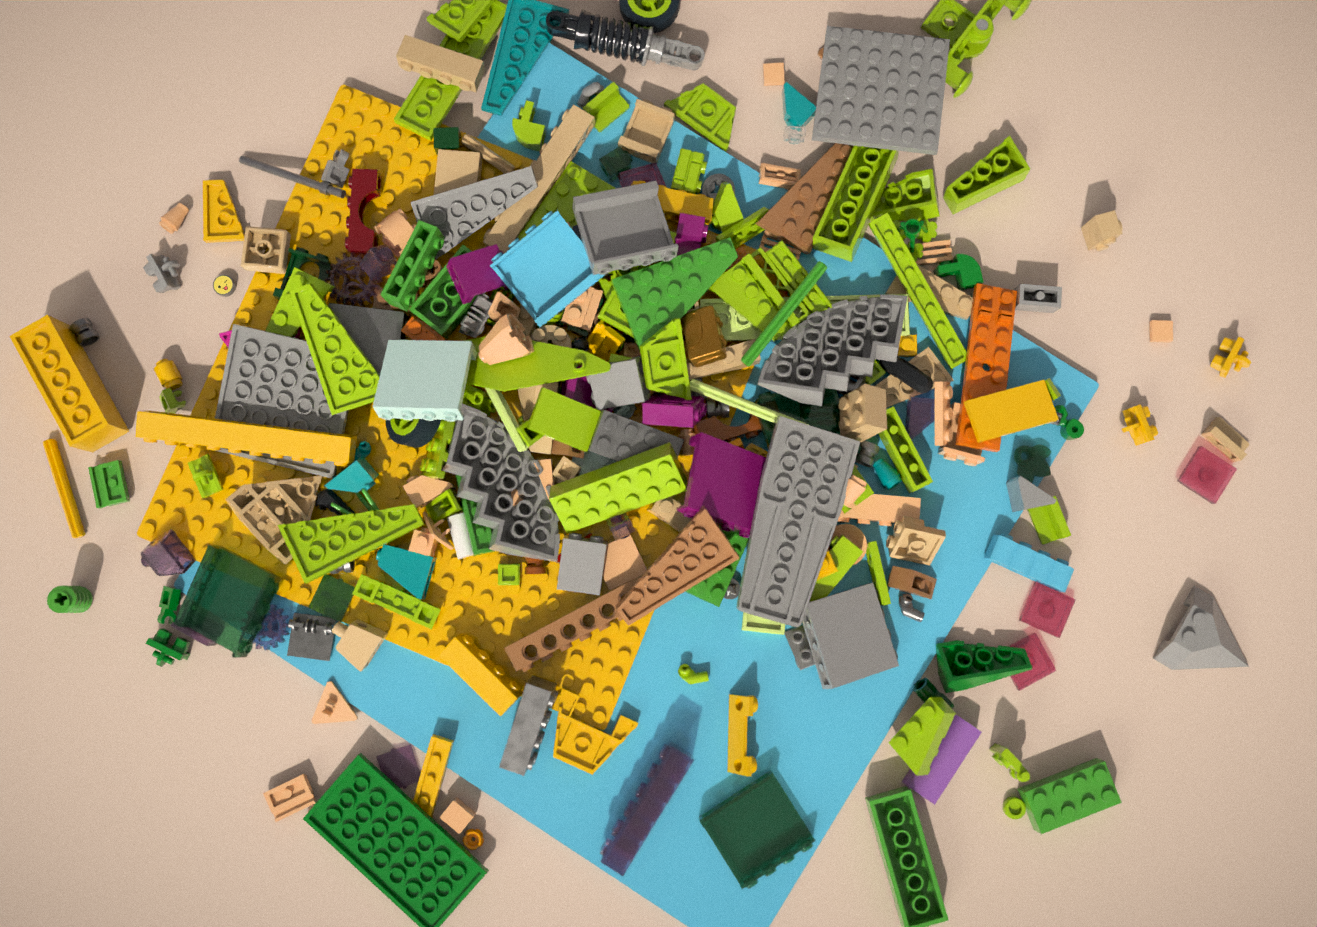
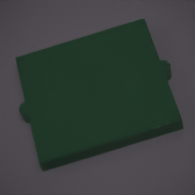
[308,574,355,622]

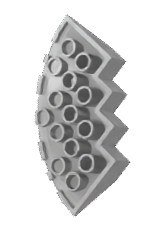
[758,294,908,406]
[441,404,560,562]

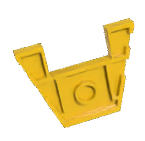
[553,687,639,775]

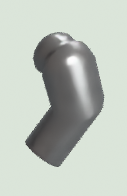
[898,594,925,622]

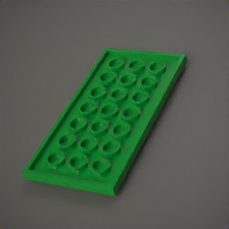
[303,753,489,927]

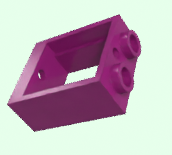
[643,393,707,428]

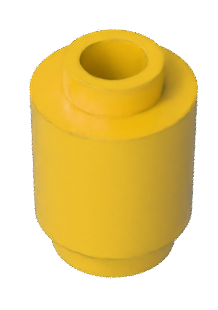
[154,359,183,390]

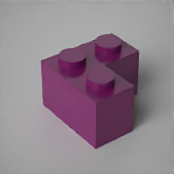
[675,213,708,256]

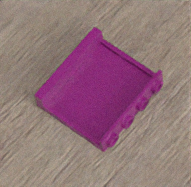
[676,432,766,538]

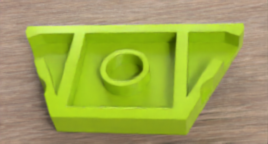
[664,83,736,152]
[640,318,692,400]

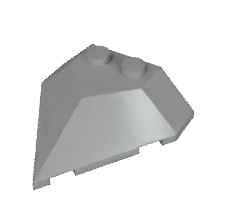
[1153,586,1249,670]

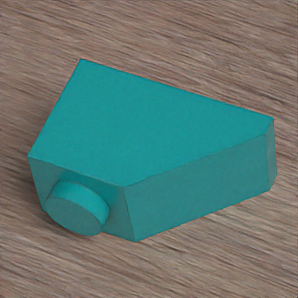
[782,82,816,133]
[325,455,379,493]

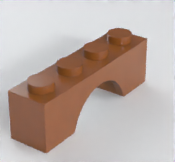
[692,398,779,443]

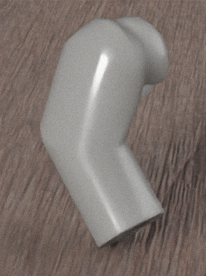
[577,82,604,108]

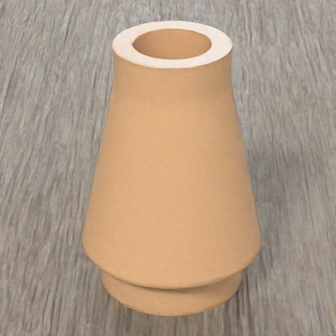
[159,203,189,234]
[844,474,867,508]

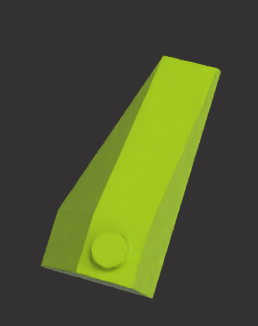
[870,169,940,221]

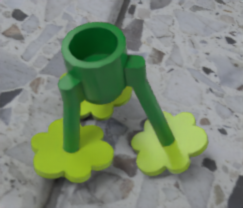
[893,219,937,262]

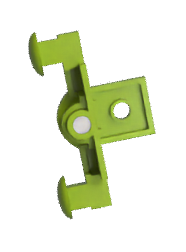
[920,0,1032,98]

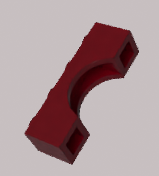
[345,169,382,257]

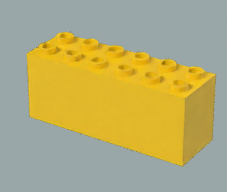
[9,315,130,453]

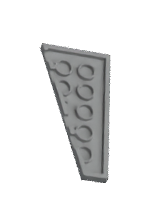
[411,166,538,260]

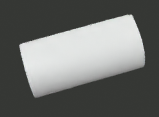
[447,513,473,560]

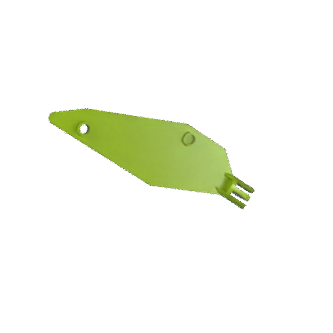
[464,336,611,392]

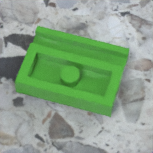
[88,460,130,509]

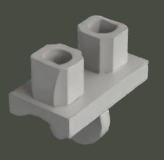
[143,254,181,293]

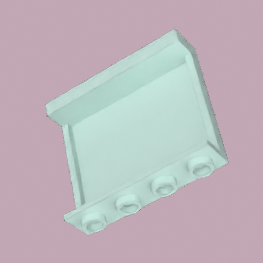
[373,340,477,422]

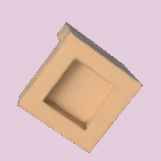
[440,797,476,834]

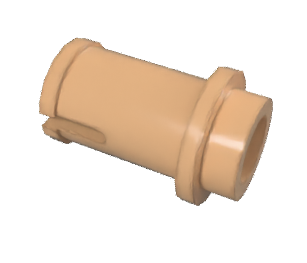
[679,429,695,456]

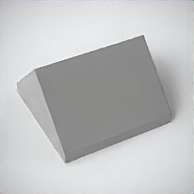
[1006,476,1057,512]

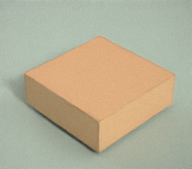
[763,63,785,86]
[1149,320,1173,342]

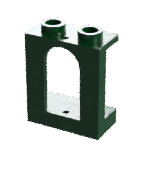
[273,247,334,300]

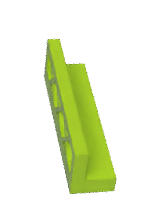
[741,247,810,328]

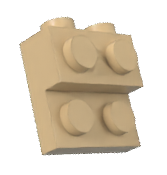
[886,516,946,566]

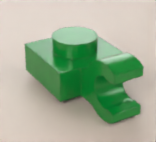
[157,586,181,625]

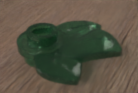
[1014,445,1051,483]

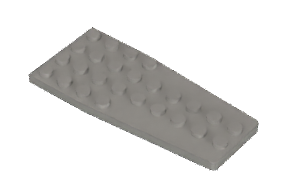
[736,416,860,627]

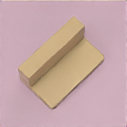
[1201,417,1250,463]

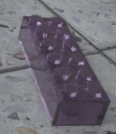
[599,741,694,876]

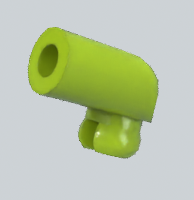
[678,664,709,684]

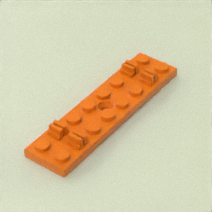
[956,283,1017,452]

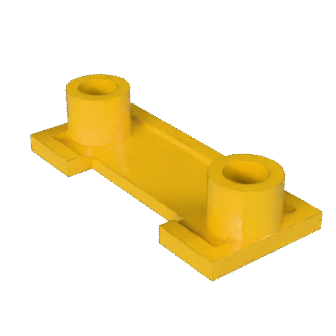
[727,694,758,776]

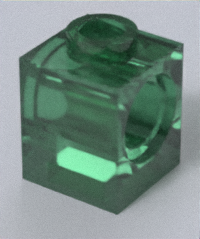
[599,146,632,182]

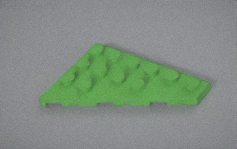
[612,238,738,354]

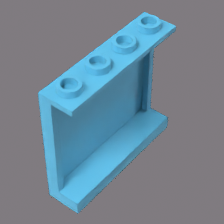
[490,211,606,327]

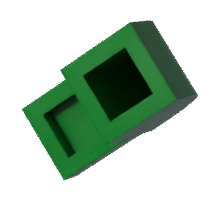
[934,254,984,291]

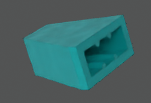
[376,545,437,599]

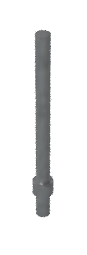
[239,155,346,198]

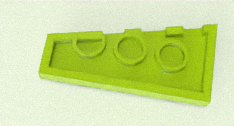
[265,267,335,338]

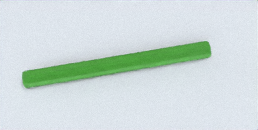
[741,261,827,367]

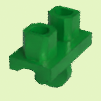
[145,628,190,667]

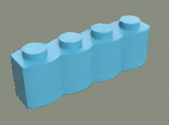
[984,533,1074,593]

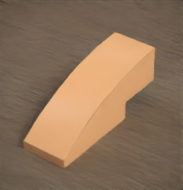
[488,292,521,323]

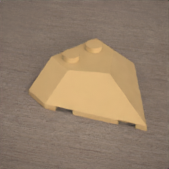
[225,476,322,565]

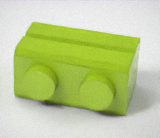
[671,148,707,194]

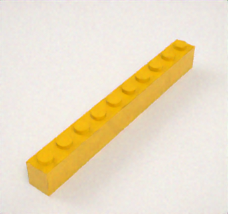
[135,410,357,466]

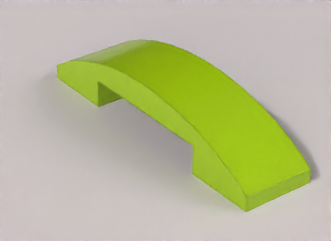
[352,574,441,630]

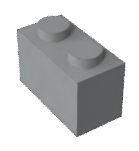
[1013,284,1062,313]

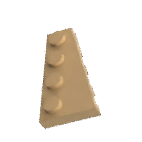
[885,264,973,320]
[875,347,954,408]

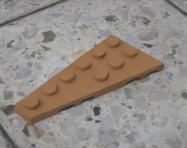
[755,143,854,255]
[616,506,740,626]

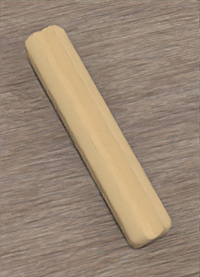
[461,134,515,174]

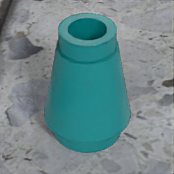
[873,458,902,490]

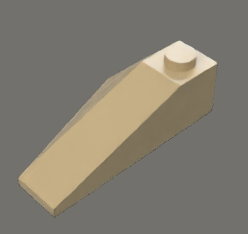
[518,381,561,455]

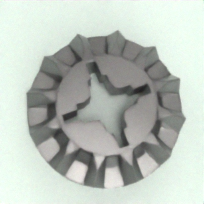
[702,174,735,202]

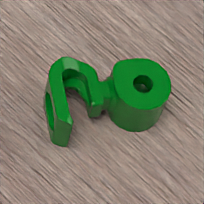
[1043,405,1084,440]

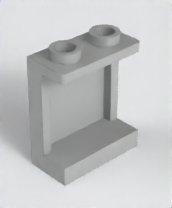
[586,356,651,410]
[557,533,608,595]

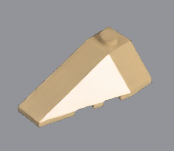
[647,491,692,532]

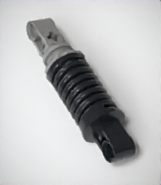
[546,9,705,70]

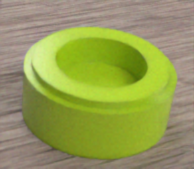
[1002,796,1026,819]

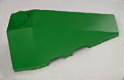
[936,640,1033,693]

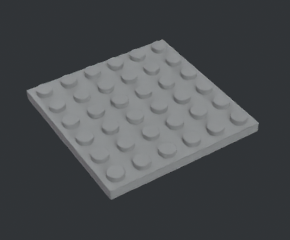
[812,26,950,155]
[214,324,349,479]

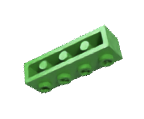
[380,220,445,311]

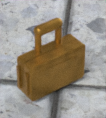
[681,305,727,368]

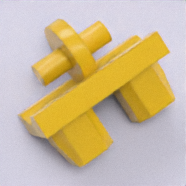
[1210,337,1251,378]
[1121,404,1158,446]

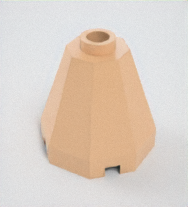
[478,314,534,365]

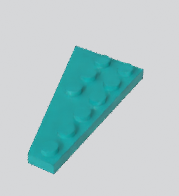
[481,0,570,116]

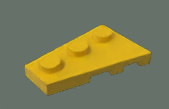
[203,180,245,243]

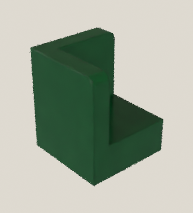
[433,127,461,155]

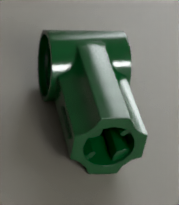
[913,677,955,709]

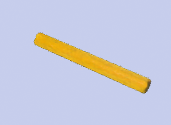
[43,439,85,538]

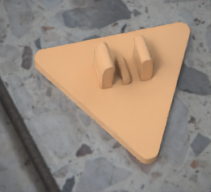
[422,511,454,550]
[312,681,358,724]

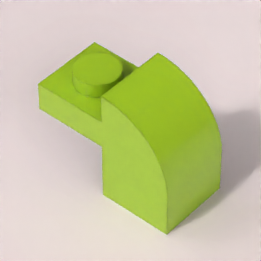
[512,100,547,152]

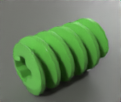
[47,585,93,613]

